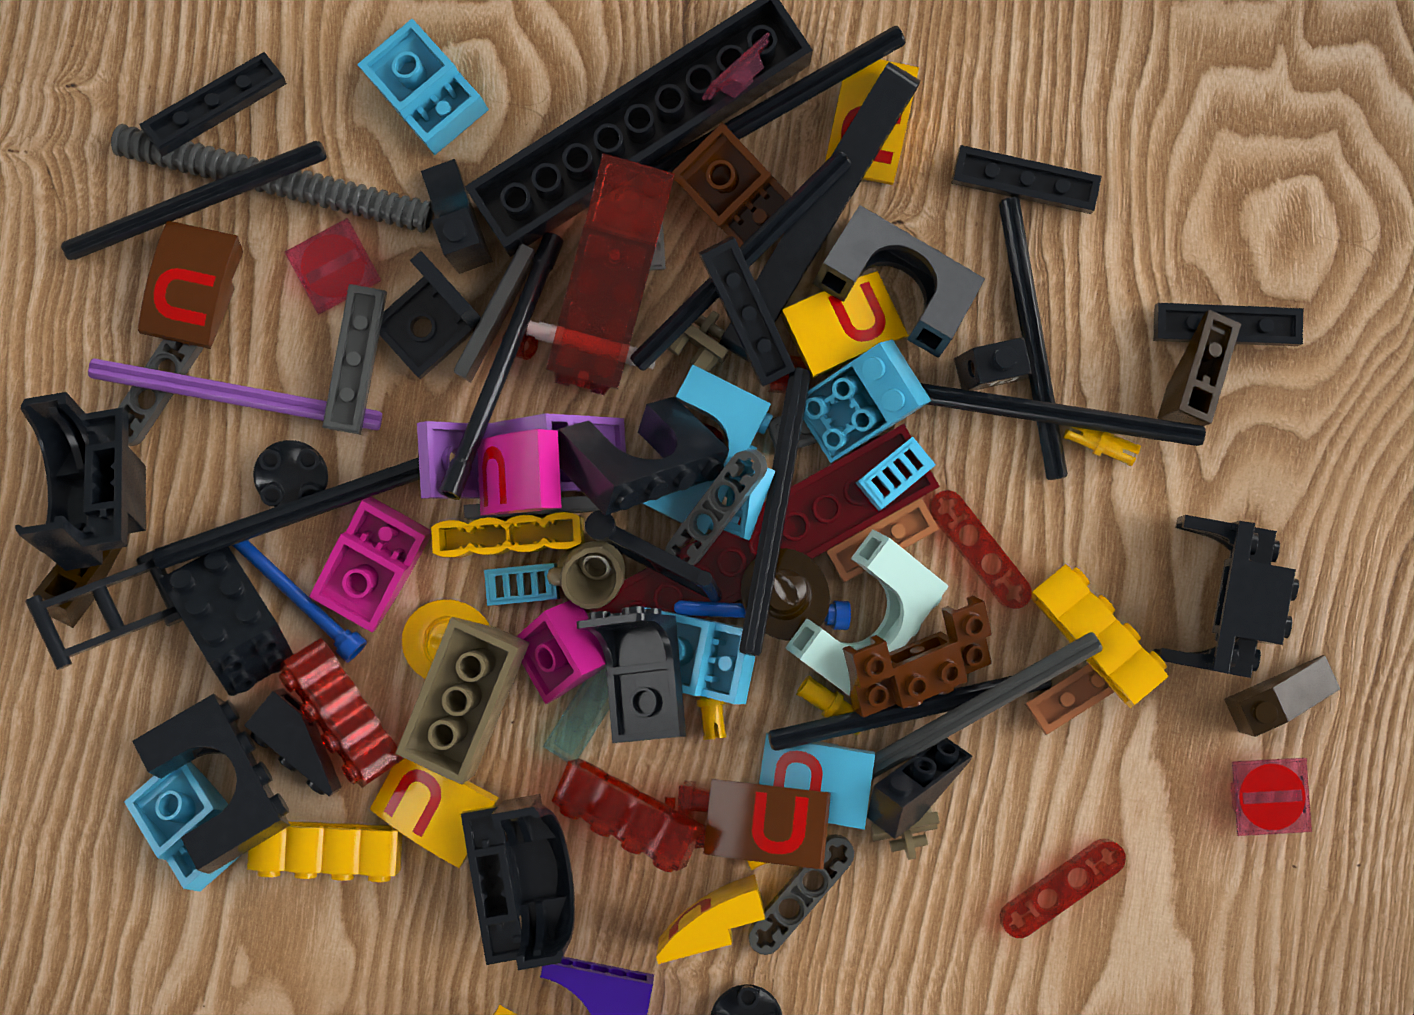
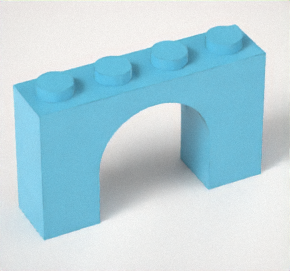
[641,364,773,534]

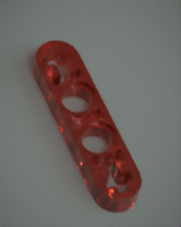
[929,490,1032,609]
[999,838,1126,938]

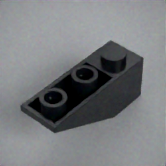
[244,688,342,796]
[867,738,972,839]

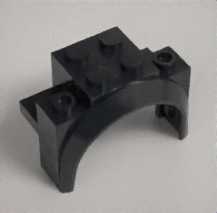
[15,392,146,571]
[1153,515,1299,678]
[461,794,575,970]

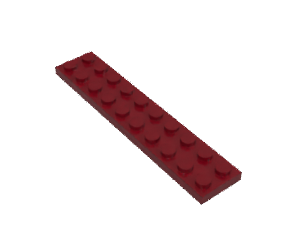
[590,424,940,619]

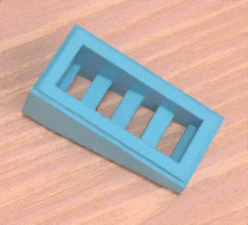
[856,437,936,511]
[724,460,775,541]
[484,563,560,606]

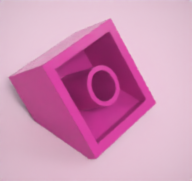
[517,600,606,704]

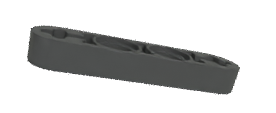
[118,339,203,446]
[665,449,767,566]
[748,834,854,955]

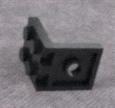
[380,251,481,379]

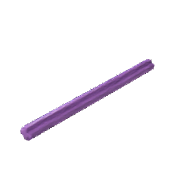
[88,359,382,431]

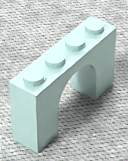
[785,529,949,696]

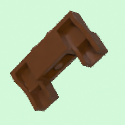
[843,595,992,718]

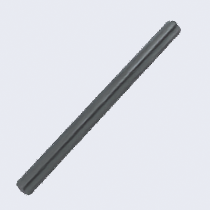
[872,632,1103,779]

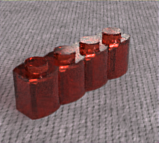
[279,638,404,788]
[551,758,704,872]

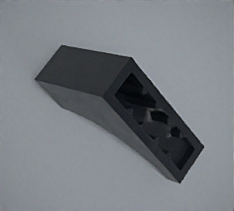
[421,159,493,274]

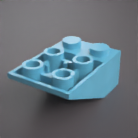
[803,339,931,463]

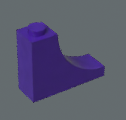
[540,957,654,1015]

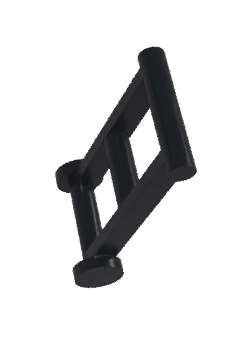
[585,510,722,602]
[25,550,183,670]

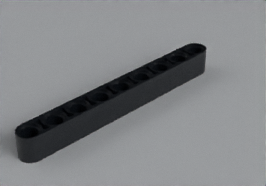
[719,62,921,363]

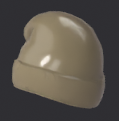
[547,541,625,609]

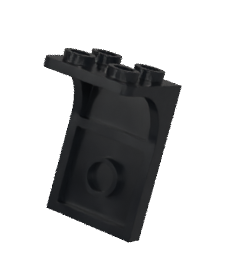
[159,546,295,696]
[576,606,686,743]

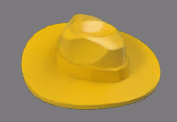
[402,600,490,679]

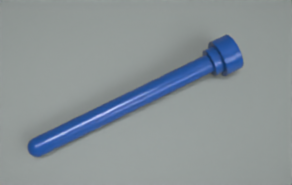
[232,540,367,663]
[674,600,851,630]

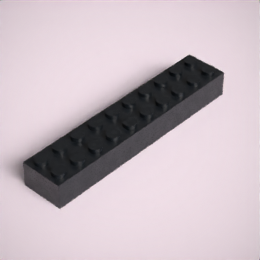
[465,0,813,257]

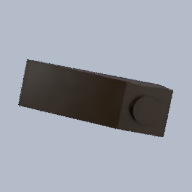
[1157,310,1241,426]
[33,534,129,628]
[1224,655,1340,737]

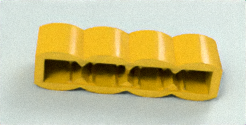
[431,512,585,558]
[1030,564,1169,708]
[247,821,403,882]

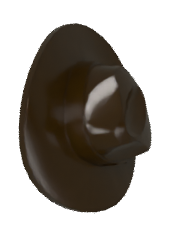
[741,548,830,641]

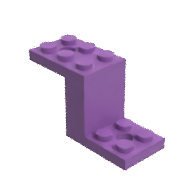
[417,413,626,499]

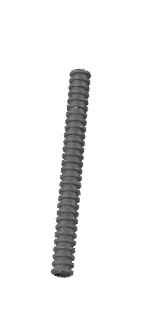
[111,124,433,233]

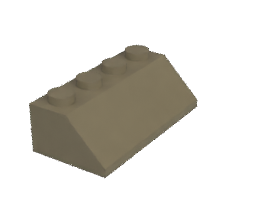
[395,617,530,785]

